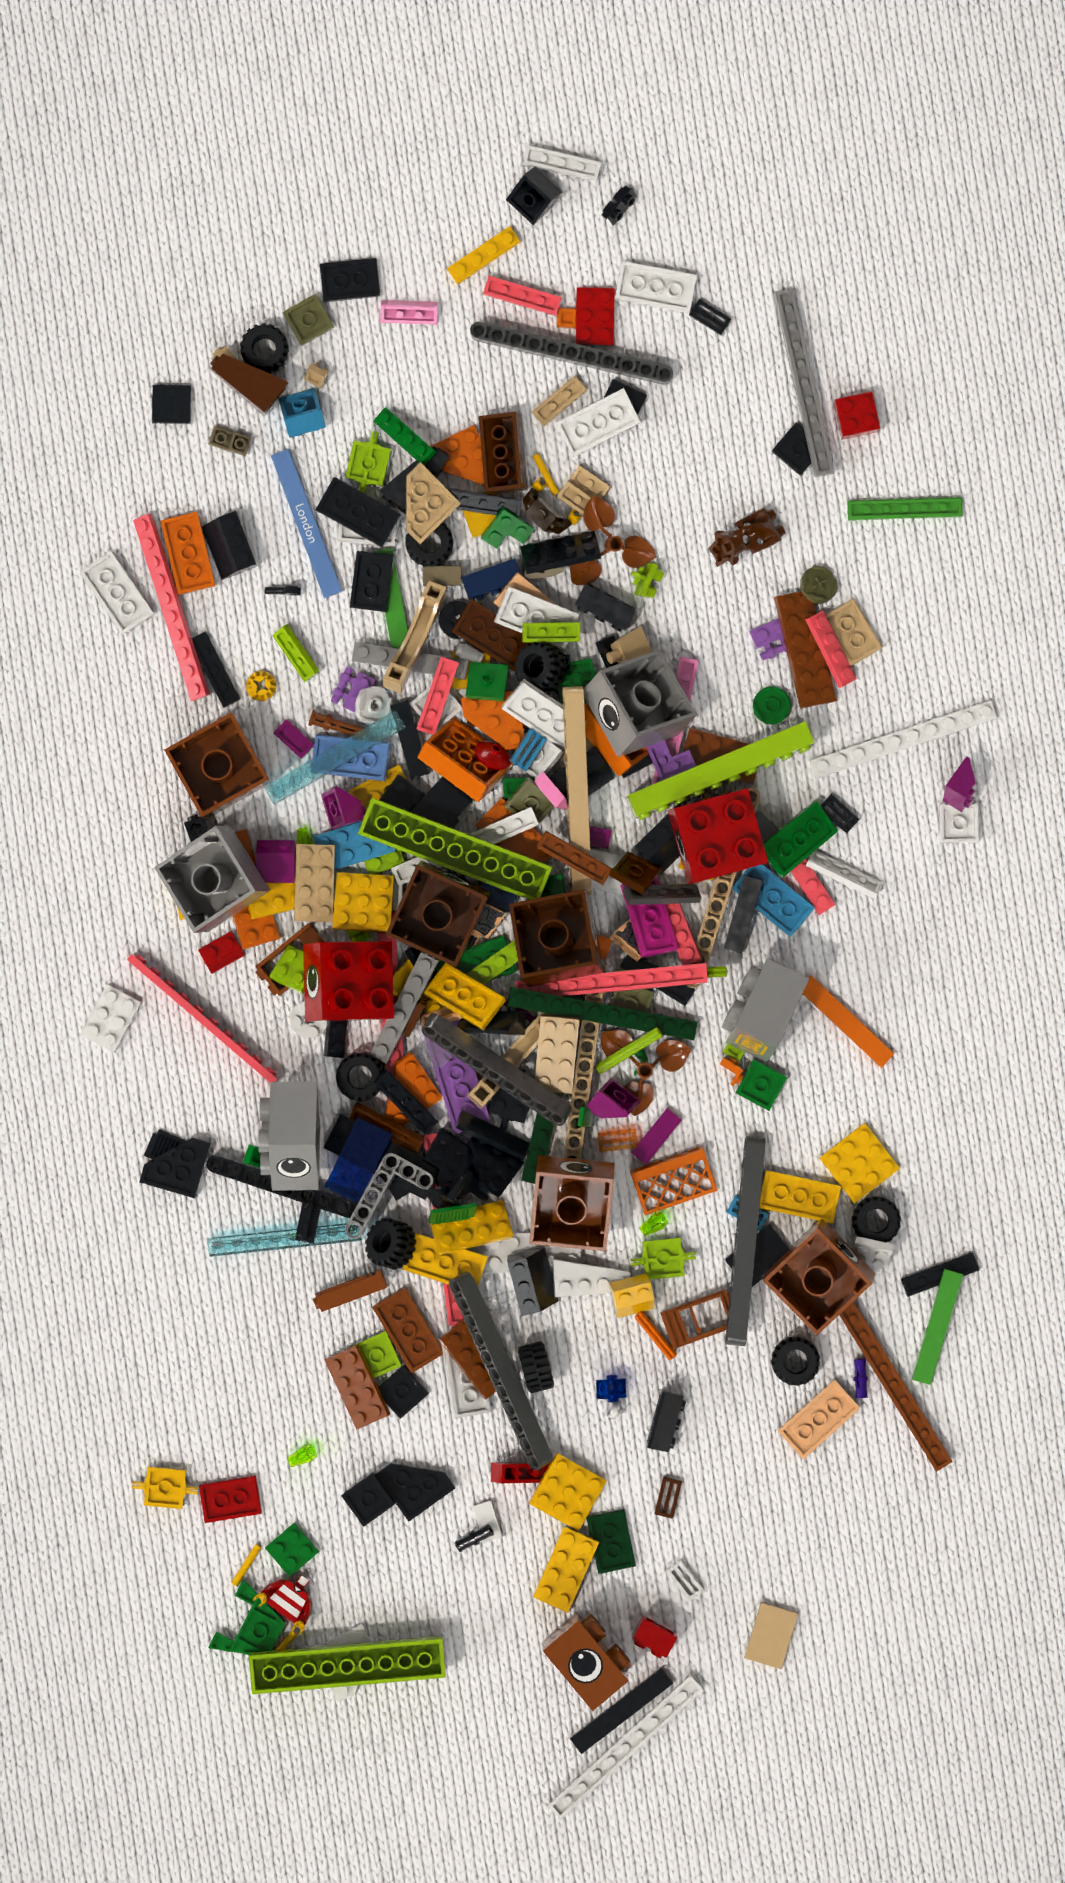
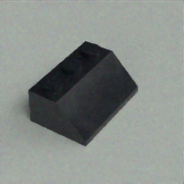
[202,511,257,580]
[548,746,615,802]
[634,806,680,874]
[457,1007,526,1035]
[507,1247,559,1316]
[646,1389,686,1452]

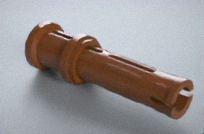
[308,709,367,739]

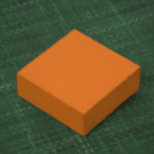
[557,308,576,329]

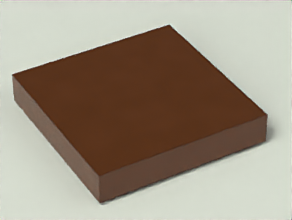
[609,851,661,894]

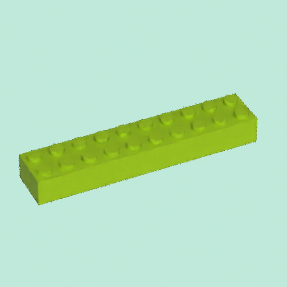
[626,721,814,820]
[358,797,552,900]
[249,1636,446,1695]

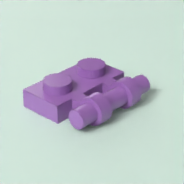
[749,618,786,661]
[331,666,376,712]

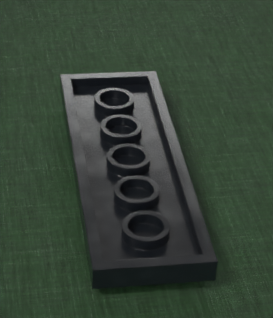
[323,1113,438,1200]

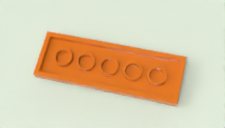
[232,829,280,950]

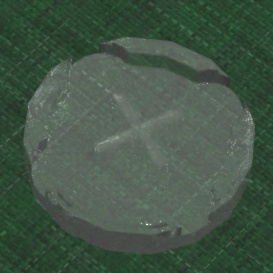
[415,1034,452,1069]

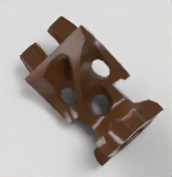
[708,508,786,567]

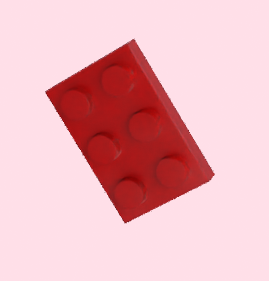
[575,287,615,346]

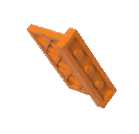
[630,1146,718,1216]

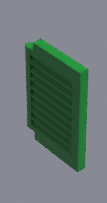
[428,1203,477,1225]

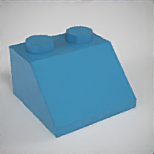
[278,388,326,438]

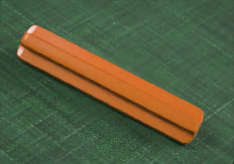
[635,1311,677,1360]

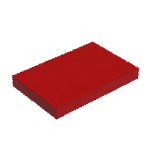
[199,1475,262,1523]

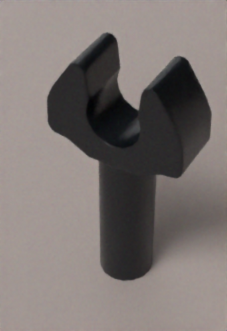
[264,586,301,596]

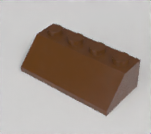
[479,411,528,492]

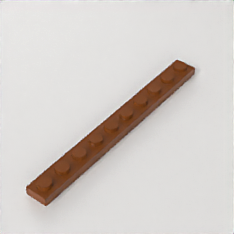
[839,1302,953,1472]

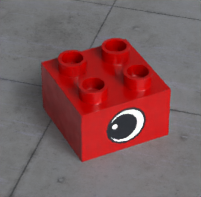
[667,788,768,884]
[303,941,394,1022]

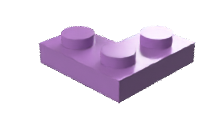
[646,740,696,781]

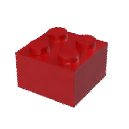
[833,392,880,440]
[632,1615,678,1659]

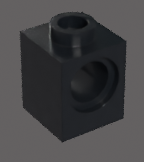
[184,814,208,842]

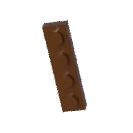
[350,1102,425,1154]

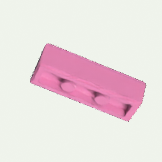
[380,300,438,325]

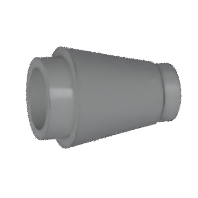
[454,641,484,663]

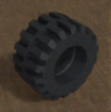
[240,323,289,374]
[405,522,453,567]
[514,642,567,692]
[336,1053,384,1101]
[851,1196,901,1243]
[365,1218,416,1270]
[771,1336,820,1386]
[518,1341,554,1394]

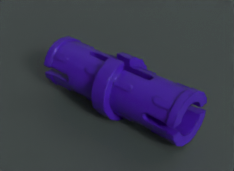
[853,1359,868,1398]

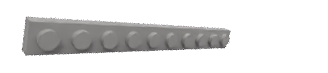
[773,289,835,478]

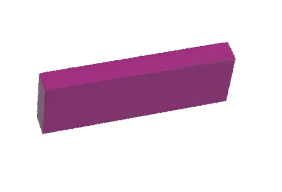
[631,1108,682,1165]

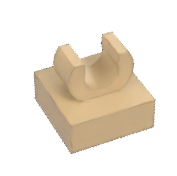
[304,362,328,389]

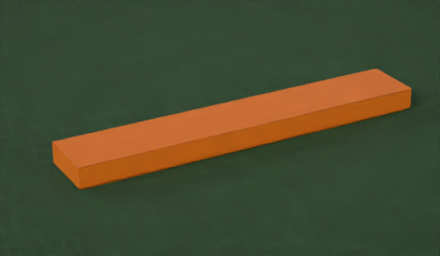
[802,975,894,1068]

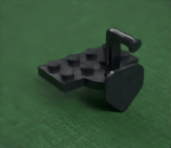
[422,1127,489,1209]

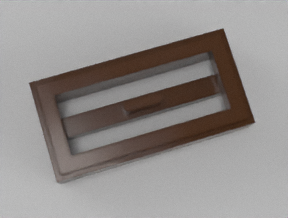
[403,997,428,1038]
[654,1476,682,1519]

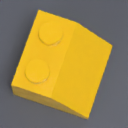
[609,1273,654,1318]

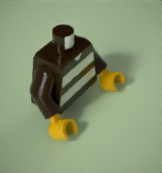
[522,478,581,534]

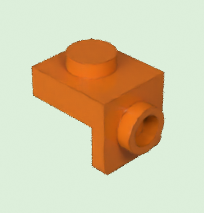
[720,1057,744,1086]

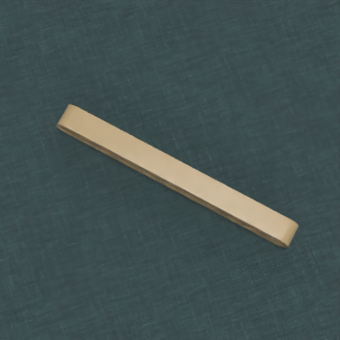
[563,686,592,896]
[687,788,760,988]
[563,964,606,1159]

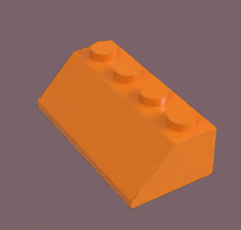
[584,703,649,777]

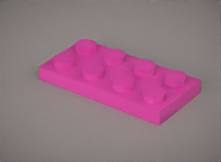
[620,877,678,958]

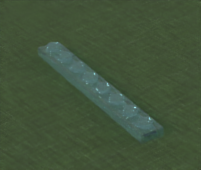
[264,710,406,805]
[207,1223,363,1257]

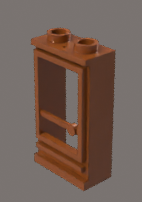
[255,923,324,997]
[313,1269,388,1312]
[660,1289,730,1350]

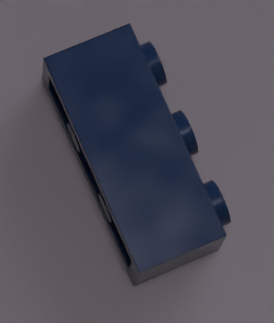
[461,558,521,602]

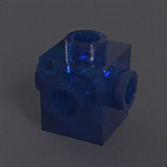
[596,1375,627,1402]

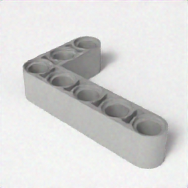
[345,1153,435,1239]

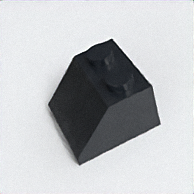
[506,167,563,225]

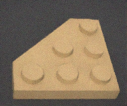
[406,462,461,544]

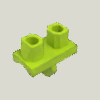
[630,563,664,598]

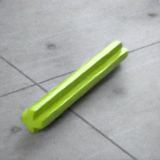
[595,1028,662,1074]

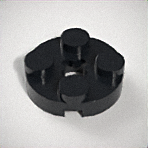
[439,601,467,640]

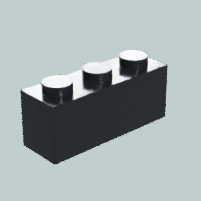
[575,582,637,632]

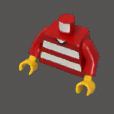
[253,1574,312,1635]

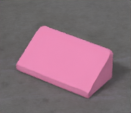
[534,772,568,810]

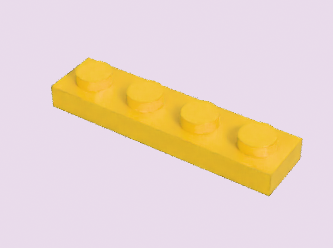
[447,226,521,285]

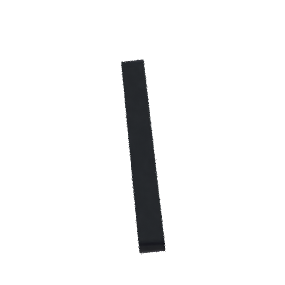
[206,1155,369,1219]

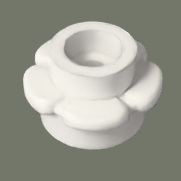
[607,1402,623,1420]

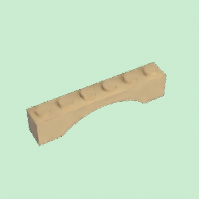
[383,581,447,694]
[466,1012,552,1109]

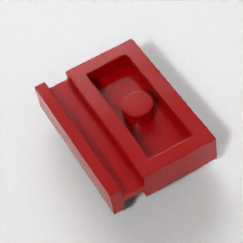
[198,931,245,974]

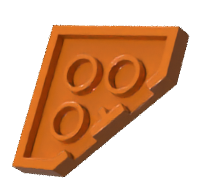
[430,425,484,485]
[461,691,525,750]
[384,1052,442,1126]

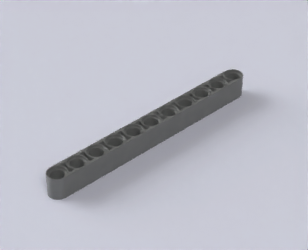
[470,321,673,385]
[725,1136,766,1347]
[449,1271,553,1471]

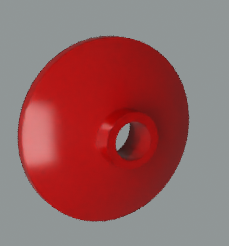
[475,740,511,770]

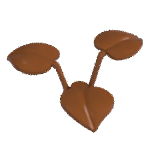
[570,496,657,585]
[601,1029,691,1116]

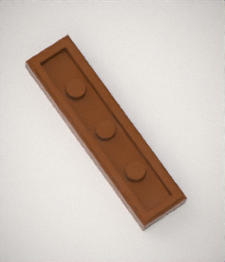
[536,830,612,885]

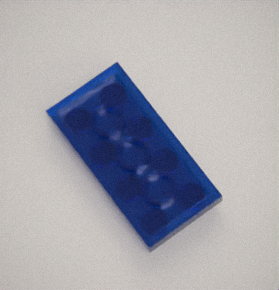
[324,1117,393,1203]

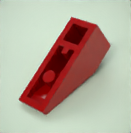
[491,1462,550,1484]

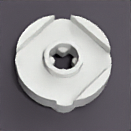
[355,686,392,725]
[290,1000,327,1038]

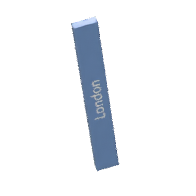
[271,449,342,599]

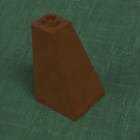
[210,354,288,416]

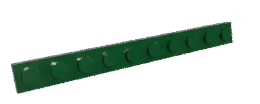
[507,987,698,1041]
[521,996,583,1184]

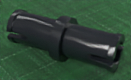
[455,1524,494,1552]

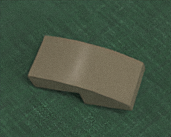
[208,426,252,456]
[423,566,461,586]
[523,567,564,579]

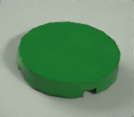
[753,686,791,725]

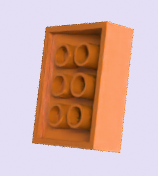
[417,717,514,802]

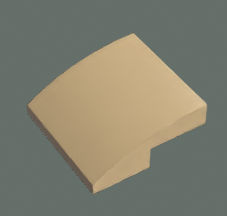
[557,465,611,515]

